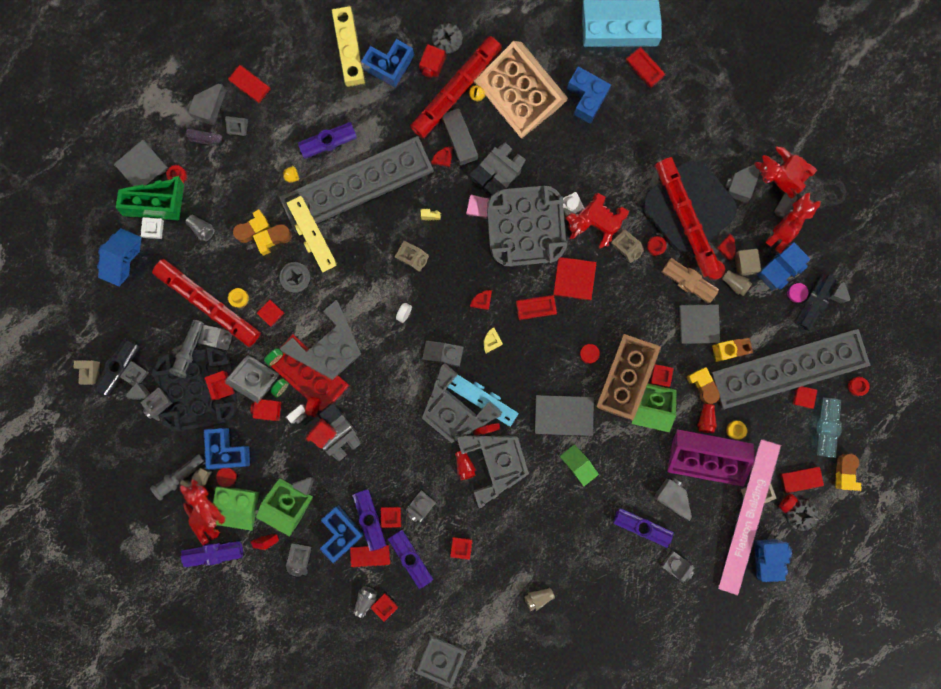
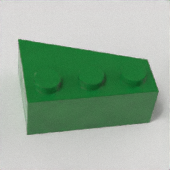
[116,176,184,220]

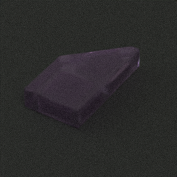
[186,129,222,144]

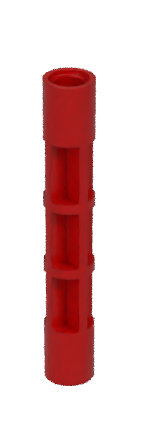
[410,36,502,139]
[654,157,722,277]
[152,259,261,347]

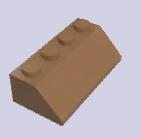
[597,334,661,420]

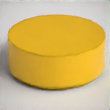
[228,288,248,308]
[726,421,747,440]

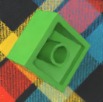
[632,384,676,432]
[256,478,313,536]
[213,486,259,531]

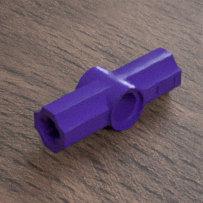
[298,122,357,159]
[353,490,386,551]
[613,508,674,548]
[388,530,433,589]
[181,541,243,567]

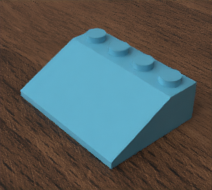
[583,0,662,46]

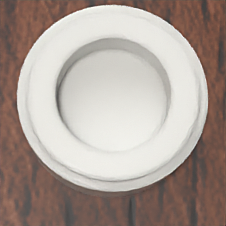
[396,303,412,323]

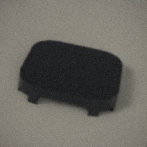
[643,161,737,253]
[152,348,238,430]

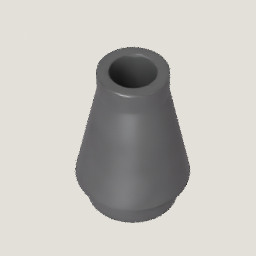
[186,215,215,241]
[353,586,377,618]

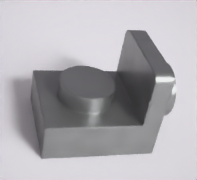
[198,325,232,350]
[140,387,172,421]
[406,490,436,522]
[286,544,311,576]
[661,551,695,583]

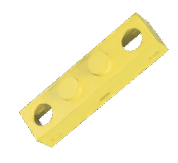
[332,7,365,87]
[287,196,337,272]

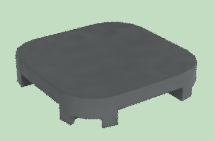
[486,186,567,266]

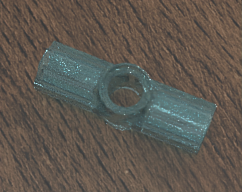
[817,398,842,458]

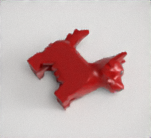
[754,146,817,199]
[566,193,630,249]
[766,193,821,254]
[180,480,226,545]

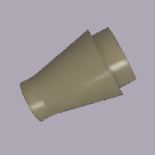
[722,270,752,296]
[524,588,555,611]

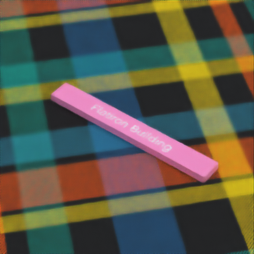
[719,439,781,595]

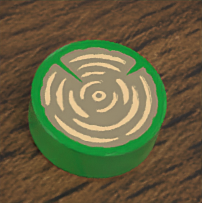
[264,348,284,366]
[271,378,289,398]

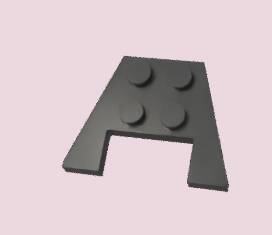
[280,300,361,380]
[422,363,503,443]
[456,435,529,508]

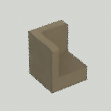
[735,249,761,276]
[74,361,100,385]

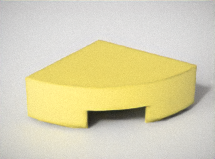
[421,209,441,220]
[484,328,503,353]

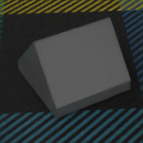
[225,116,248,136]
[829,282,850,303]
[126,383,150,400]
[292,477,314,495]

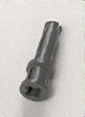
[169,320,205,378]
[150,453,206,501]

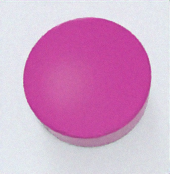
[787,283,808,303]

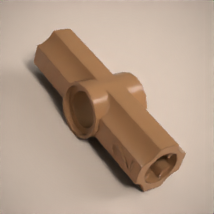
[661,258,719,303]

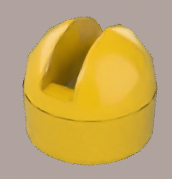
[469,85,485,101]
[283,166,299,182]

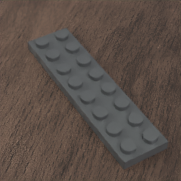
[279,136,434,233]
[711,329,871,409]

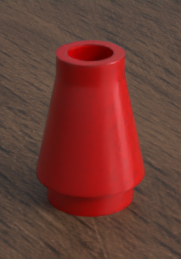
[697,404,717,433]
[455,451,476,480]

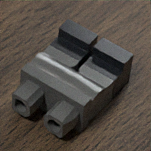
[470,142,525,196]
[304,402,361,461]

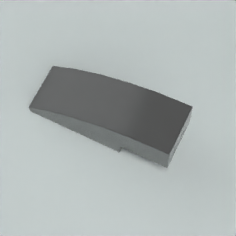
[442,108,478,166]

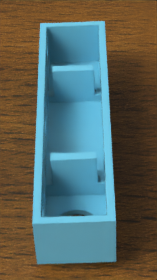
[448,375,519,427]

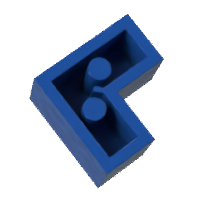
[361,39,414,87]
[567,67,611,123]
[97,228,141,286]
[756,243,810,291]
[204,428,250,469]
[320,505,364,563]
[754,539,792,582]

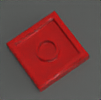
[553,257,596,300]

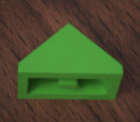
[560,444,599,486]

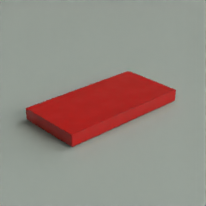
[271,334,350,411]

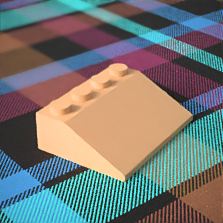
[474,41,568,138]

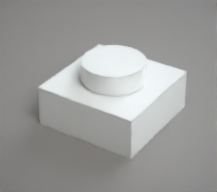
[563,192,584,216]
[141,218,164,239]
[286,405,307,423]

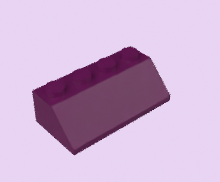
[668,429,755,486]

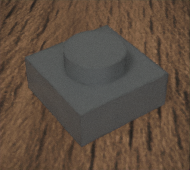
[120,361,149,386]

